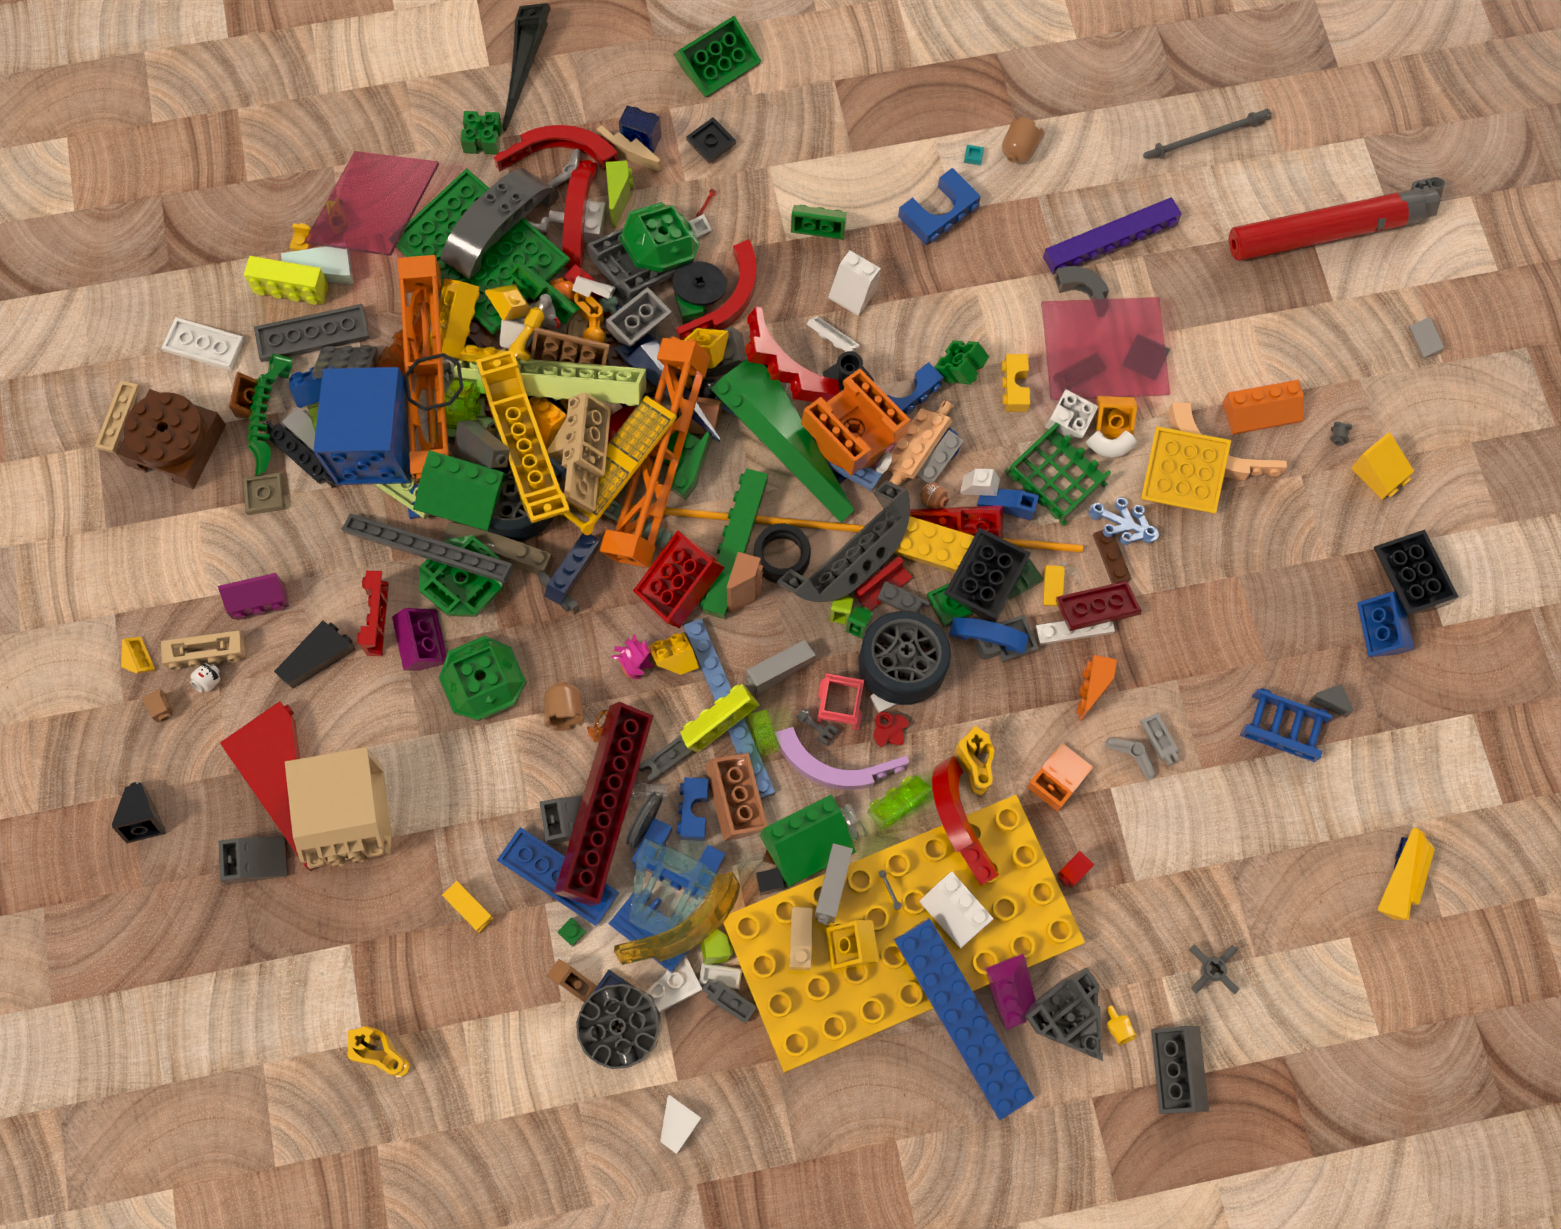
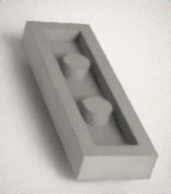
[916,430,964,484]

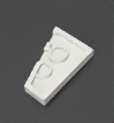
[645,956,703,1013]

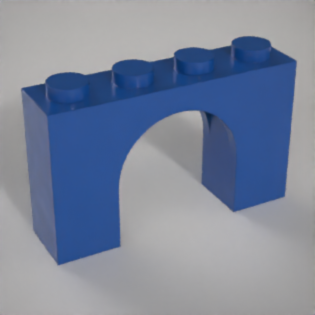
[898,168,981,245]
[632,818,726,900]

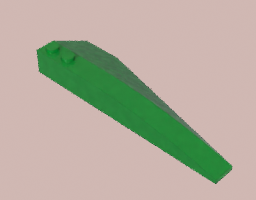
[711,359,855,523]

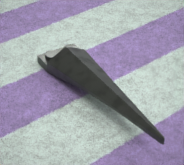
[502,3,551,131]

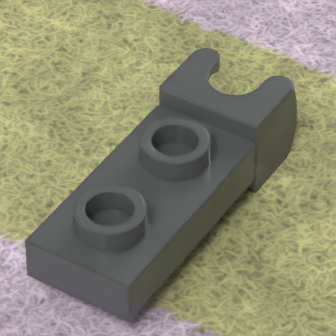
[639,735,693,783]

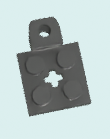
[976,615,1039,663]

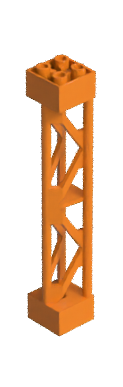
[398,255,452,484]
[600,337,711,568]

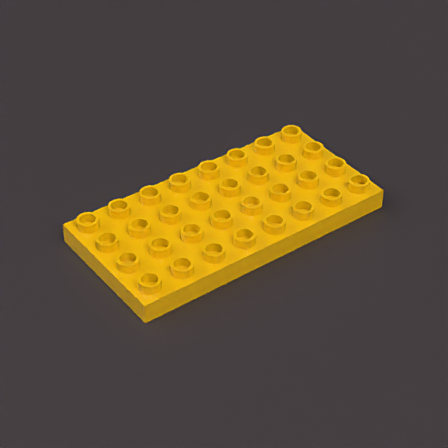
[721,795,1085,1074]

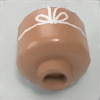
[920,482,949,509]

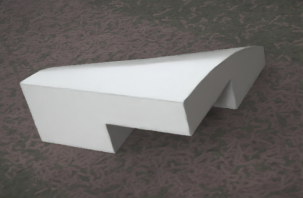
[572,276,616,299]
[660,1095,701,1154]

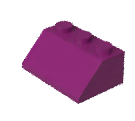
[218,573,289,620]
[392,608,447,671]
[985,954,1036,1030]

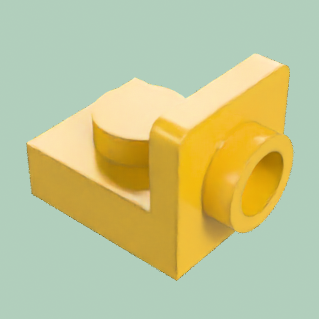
[289,223,314,251]

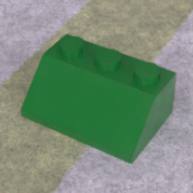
[791,205,847,240]

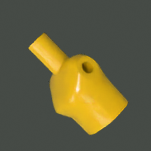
[1106,1005,1137,1045]

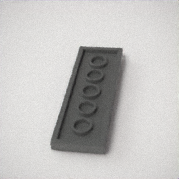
[254,304,370,362]

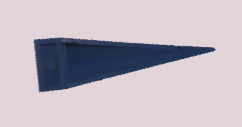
[615,333,720,442]

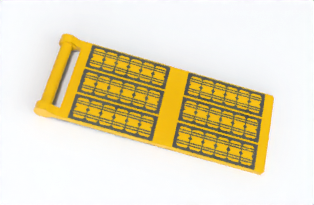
[560,396,677,535]

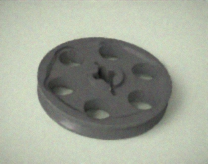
[626,791,663,848]

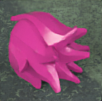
[611,634,653,679]

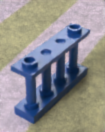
[1240,688,1333,762]

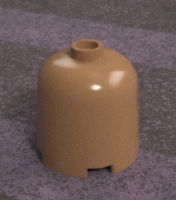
[1002,117,1045,163]
[544,681,584,731]

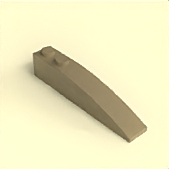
[442,522,554,575]

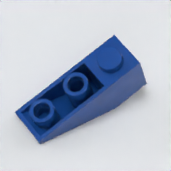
[977,489,1039,521]

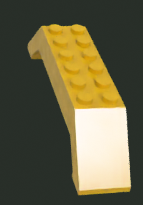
[476,350,570,523]

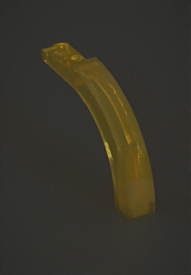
[614,872,740,965]

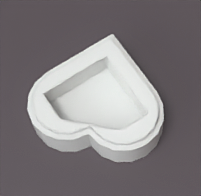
[875,451,892,474]

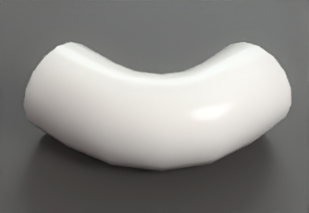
[1085,430,1138,458]

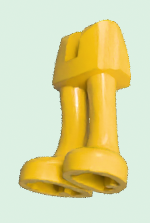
[509,307,544,362]

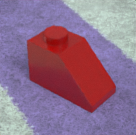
[1057,851,1094,888]

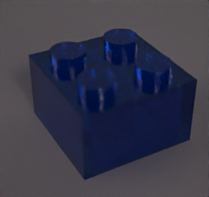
[619,105,661,153]

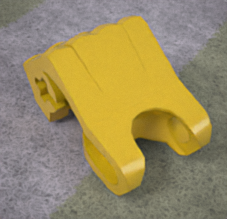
[954,726,995,796]
[347,1026,410,1077]

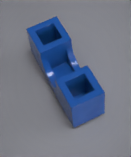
[677,777,709,841]

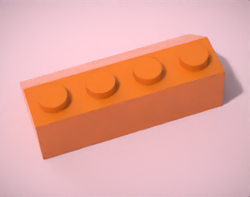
[1223,379,1304,435]

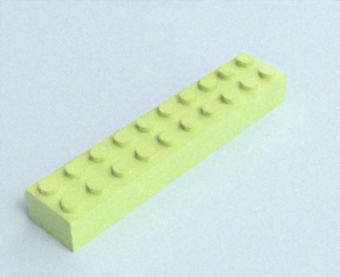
[454,358,646,406]

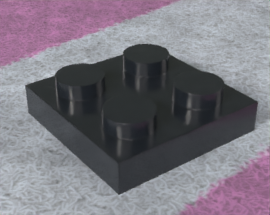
[686,117,736,163]

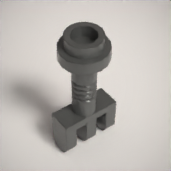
[796,708,839,747]

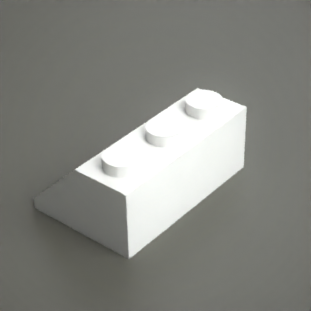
[919,872,993,949]

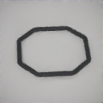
[405,353,464,411]

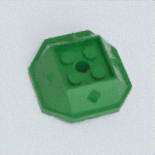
[620,202,700,272]
[419,535,503,617]
[439,636,527,721]

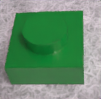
[557,917,586,947]

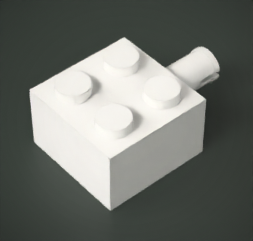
[549,200,607,243]

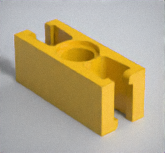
[442,881,494,933]

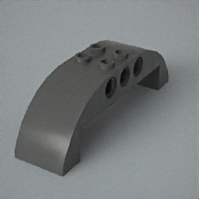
[440,168,559,279]
[777,480,910,602]

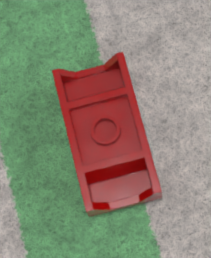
[357,570,389,656]

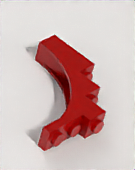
[745,307,840,402]

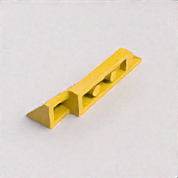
[1378,828,1435,920]

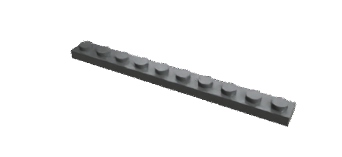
[341,513,514,584]

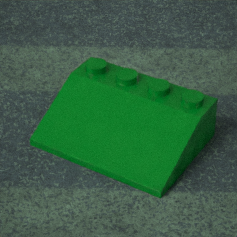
[673,15,762,97]
[413,450,505,532]
[759,794,856,887]

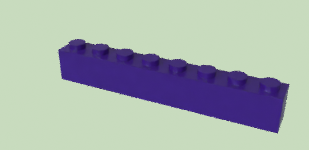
[1043,197,1182,275]

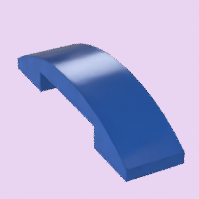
[949,618,1029,654]

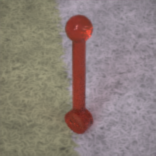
[696,189,716,217]

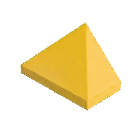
[121,637,155,674]

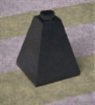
[112,782,166,844]

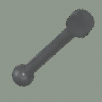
[879,870,902,910]

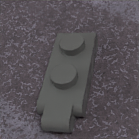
[702,979,757,1024]

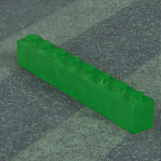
[700,468,768,619]

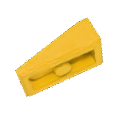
[1043,565,1065,606]

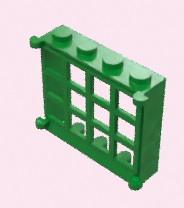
[1005,422,1111,526]

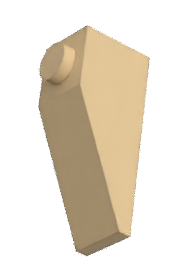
[789,907,812,971]

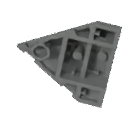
[1025,968,1103,1061]

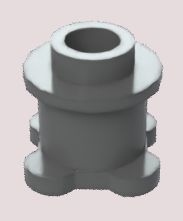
[1330,422,1352,446]

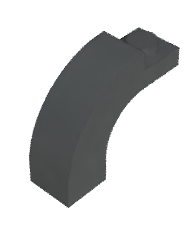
[1054,266,1109,318]

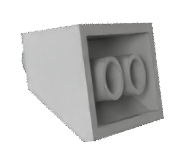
[606,287,672,347]

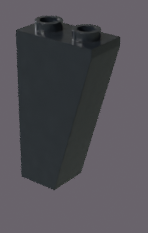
[274,620,355,689]

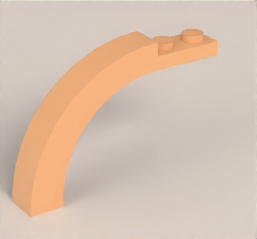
[1169,402,1287,480]

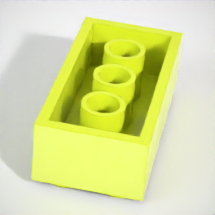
[244,256,329,305]

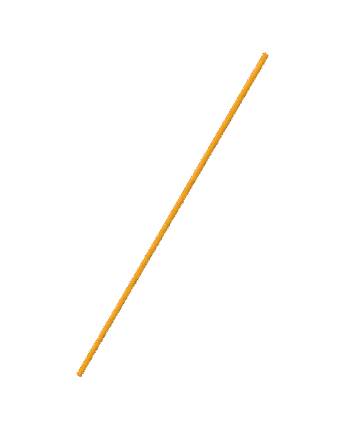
[569,503,1083,553]

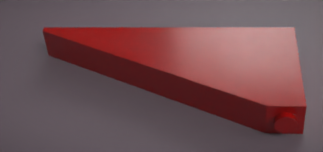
[220,701,314,871]

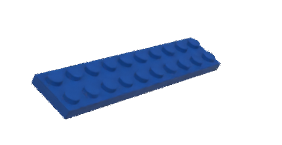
[893,918,1034,1120]

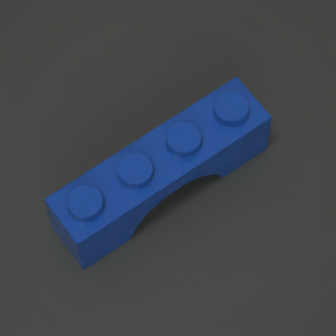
[887,362,944,415]

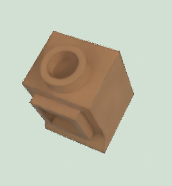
[142,689,173,723]

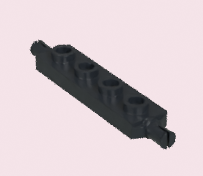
[262,419,336,488]

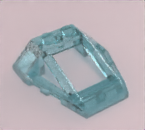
[629,839,717,940]

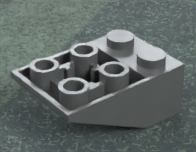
[691,327,748,380]
[539,796,583,845]
[218,837,288,885]

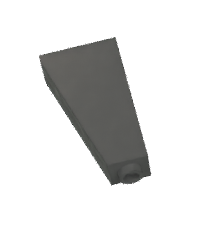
[452,420,510,468]

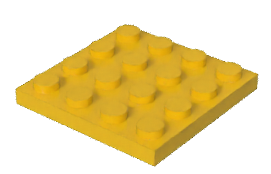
[1141,426,1231,514]

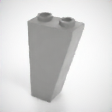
[745,640,816,696]
[814,844,853,925]

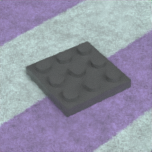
[312,345,378,379]

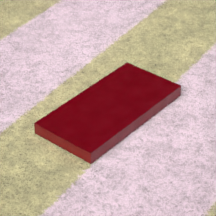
[1056,581,1142,631]

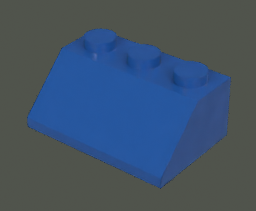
[1357,591,1415,657]

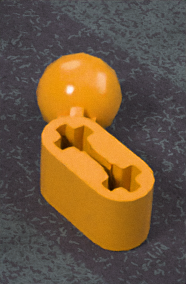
[574,293,606,343]

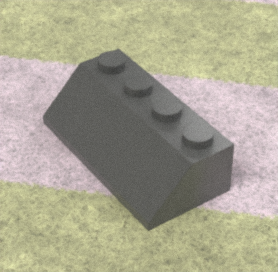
[1151,1025,1209,1114]

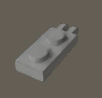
[1140,713,1180,766]

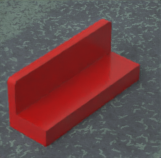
[855,556,912,611]

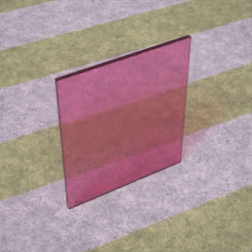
[305,151,439,256]
[1041,297,1170,400]

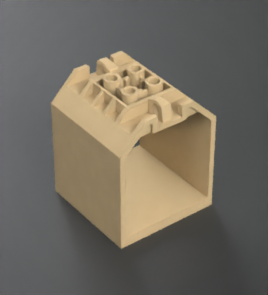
[285,747,392,869]

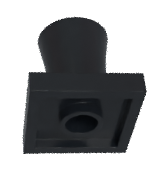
[823,351,874,392]

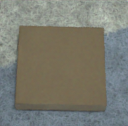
[243,473,285,515]

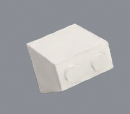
[828,250,881,316]

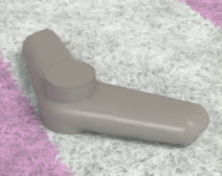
[548,149,581,188]
[1105,738,1155,780]

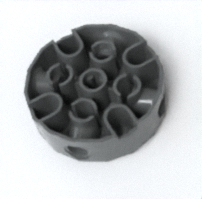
[576,984,661,1069]

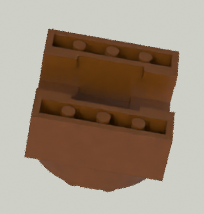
[116,389,226,489]

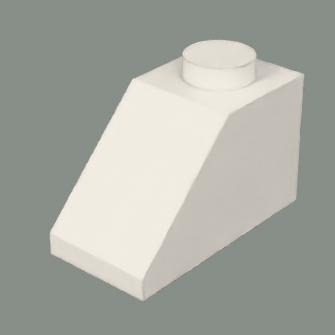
[960,469,1000,496]

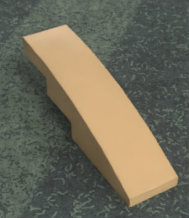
[597,125,662,172]

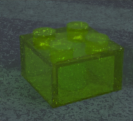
[444,377,481,430]

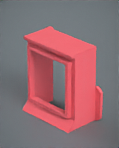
[817,673,864,730]

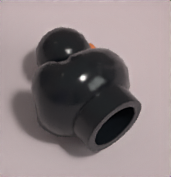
[688,379,717,399]

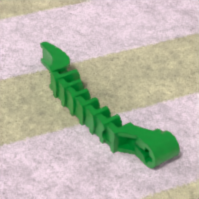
[247,353,292,476]

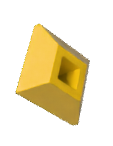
[648,632,699,675]

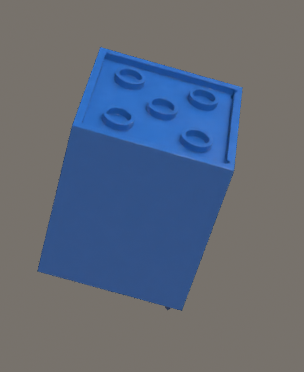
[313,366,416,485]

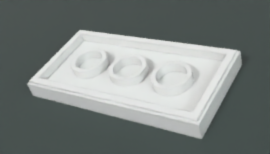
[161,317,245,371]

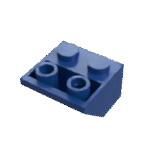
[289,367,322,408]

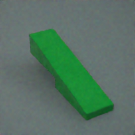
[509,261,581,325]

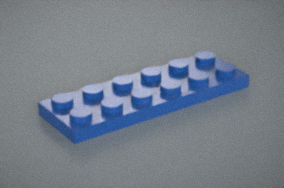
[497,827,620,927]

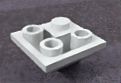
[1045,389,1098,438]

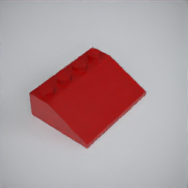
[633,530,725,628]

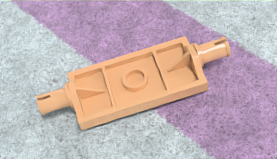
[887,400,953,486]

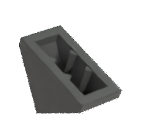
[1310,684,1353,718]

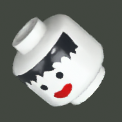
[190,663,220,692]

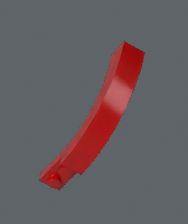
[494,125,619,172]
[562,160,598,268]
[676,239,756,340]
[932,755,999,886]

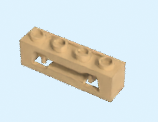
[161,630,246,670]

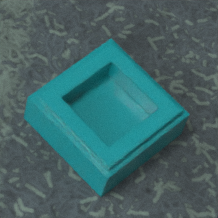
[964,145,984,166]

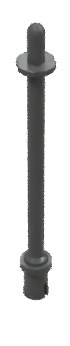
[1143,108,1271,159]

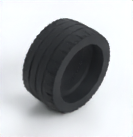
[754,523,811,583]

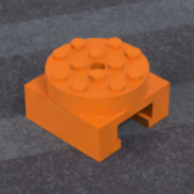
[801,369,911,476]

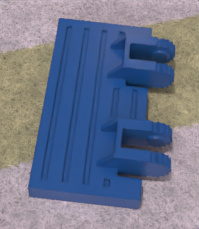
[608,890,697,973]

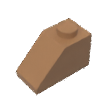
[547,959,597,1003]

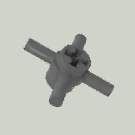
[1189,944,1240,994]

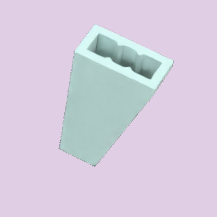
[281,243,354,284]

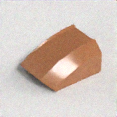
[677,397,723,439]

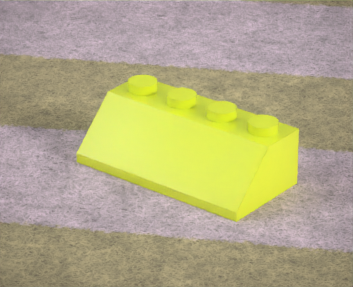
[680,684,760,753]

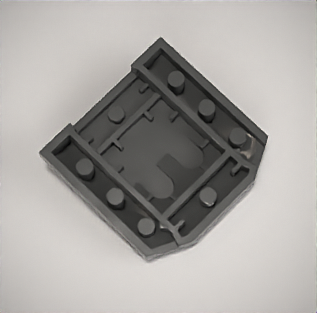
[587,228,679,298]

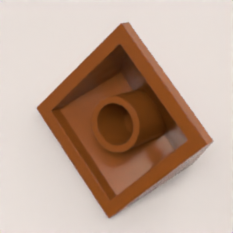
[229,372,270,419]

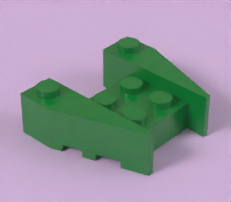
[659,412,712,501]

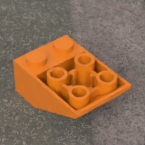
[1076,655,1117,721]
[1027,743,1093,812]

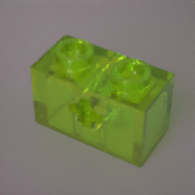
[748,709,779,756]

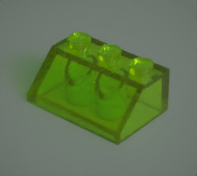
[867,775,932,831]

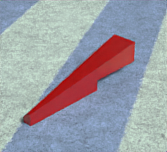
[910,506,1003,538]

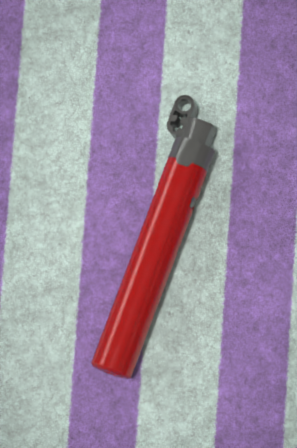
[1228,177,1445,261]

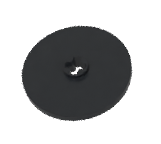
[672,261,727,306]

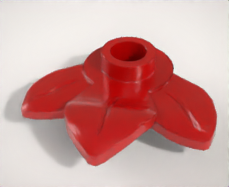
[873,712,909,747]

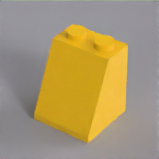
[1351,432,1415,500]

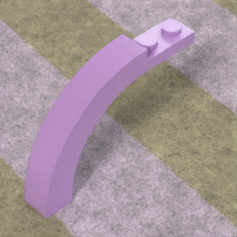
[774,727,909,790]

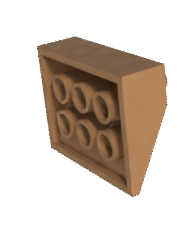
[530,327,609,365]

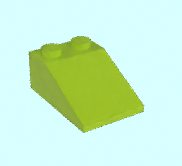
[606,160,634,228]

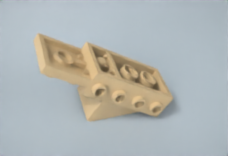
[547,393,611,513]

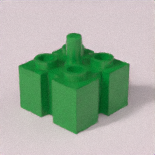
[460,111,502,155]
[934,340,989,385]

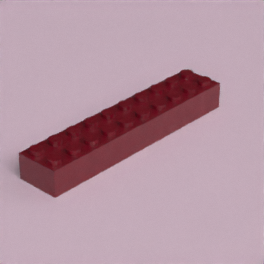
[554,702,654,906]

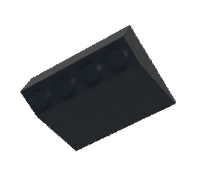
[944,528,1031,623]
[1373,529,1459,616]

